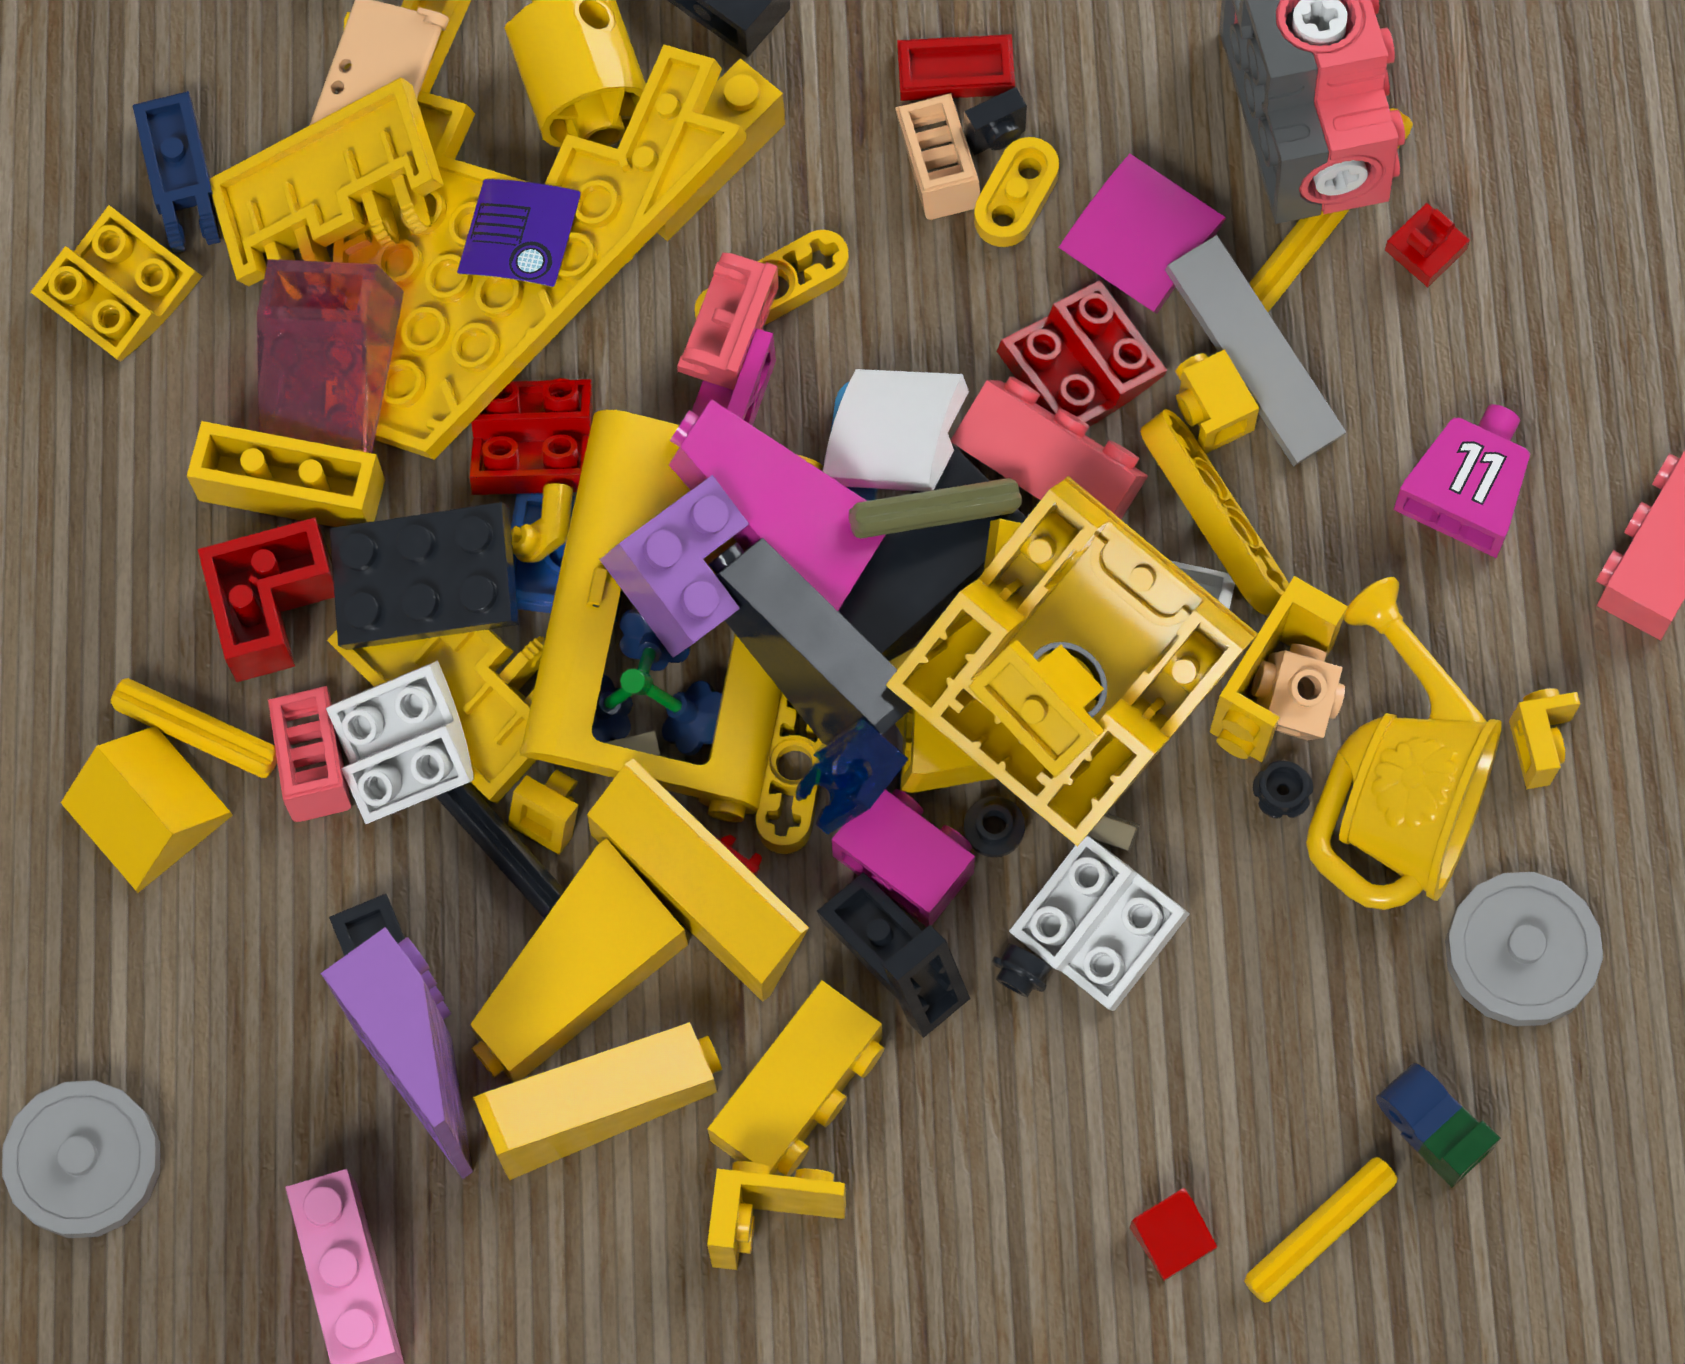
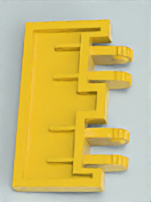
[209,77,444,300]
[327,629,545,804]

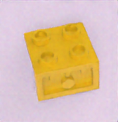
[707,1161,846,1270]

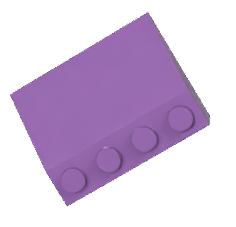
[321,927,473,1179]

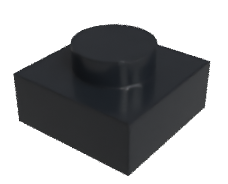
[964,87,1027,156]
[329,893,405,956]

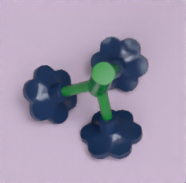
[592,609,722,756]

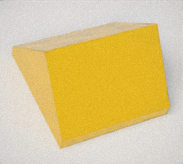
[61,726,233,893]

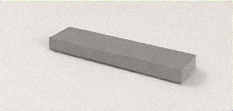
[1165,235,1346,467]

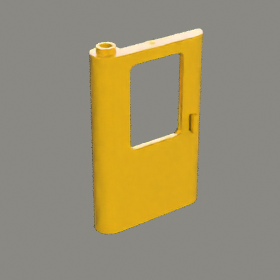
[520,410,823,822]

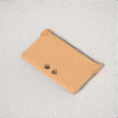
[309,0,449,126]

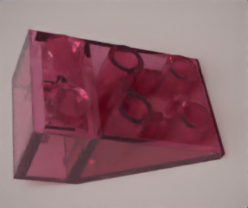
[257,259,404,453]

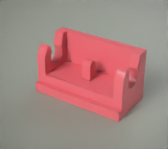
[677,253,778,390]

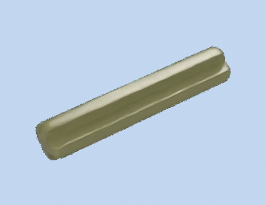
[848,478,1022,539]

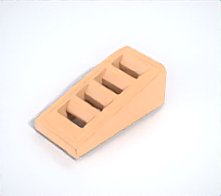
[895,93,980,220]

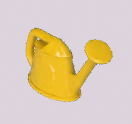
[1306,577,1502,910]

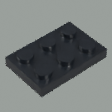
[330,502,519,650]

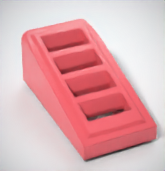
[268,686,351,822]

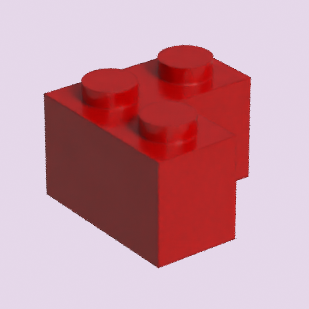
[197,517,335,682]

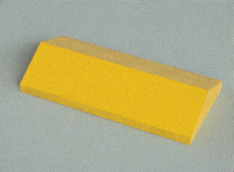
[587,759,809,1002]

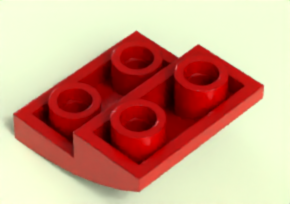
[996,280,1167,427]
[470,378,592,495]

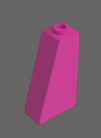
[669,399,886,611]

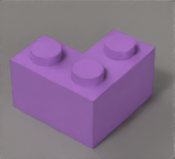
[599,475,749,658]

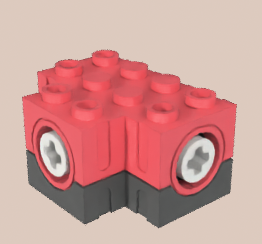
[1219,0,1405,224]

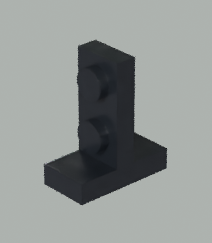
[817,872,970,1038]

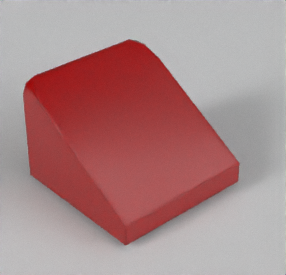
[1130,1188,1217,1281]

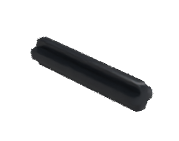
[436,783,565,919]

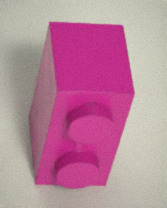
[831,783,975,927]

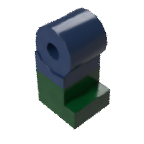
[1376,1063,1501,1188]

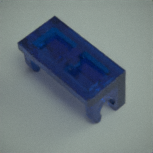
[796,718,908,835]

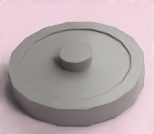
[1445,872,1603,1026]
[2,1080,160,1238]

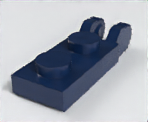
[132,91,221,254]

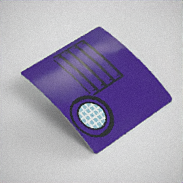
[457,179,581,287]

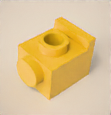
[1175,349,1259,454]

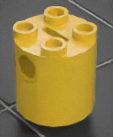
[504,0,646,147]

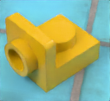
[1509,688,1581,790]

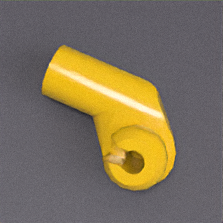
[511,483,573,563]

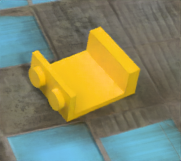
[1210,576,1348,763]

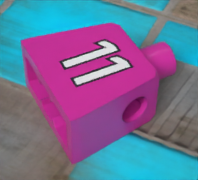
[1393,404,1530,558]

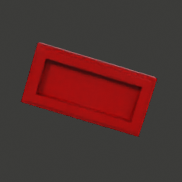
[897,34,1015,101]

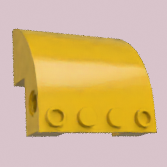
[886,476,1258,847]

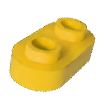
[974,137,1059,247]

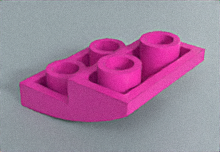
[1058,153,1227,314]

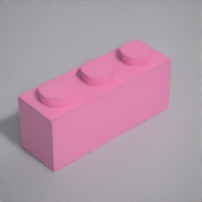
[286,1169,404,1364]

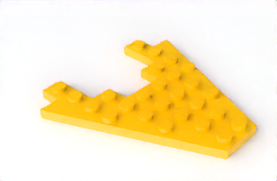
[326,0,747,460]

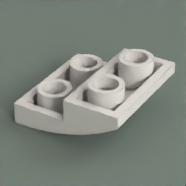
[823,369,969,492]
[326,660,474,824]
[1009,835,1190,1011]

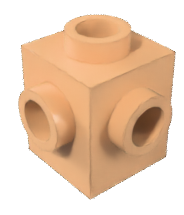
[1251,644,1345,741]

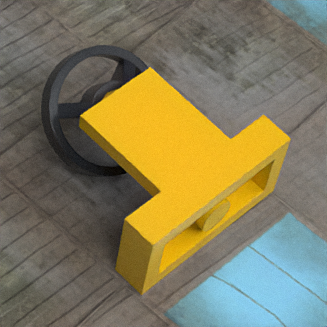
[968,640,1107,778]

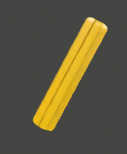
[110,678,277,778]
[1244,1157,1398,1303]

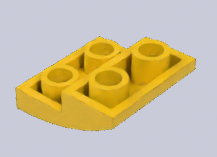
[30,205,203,362]

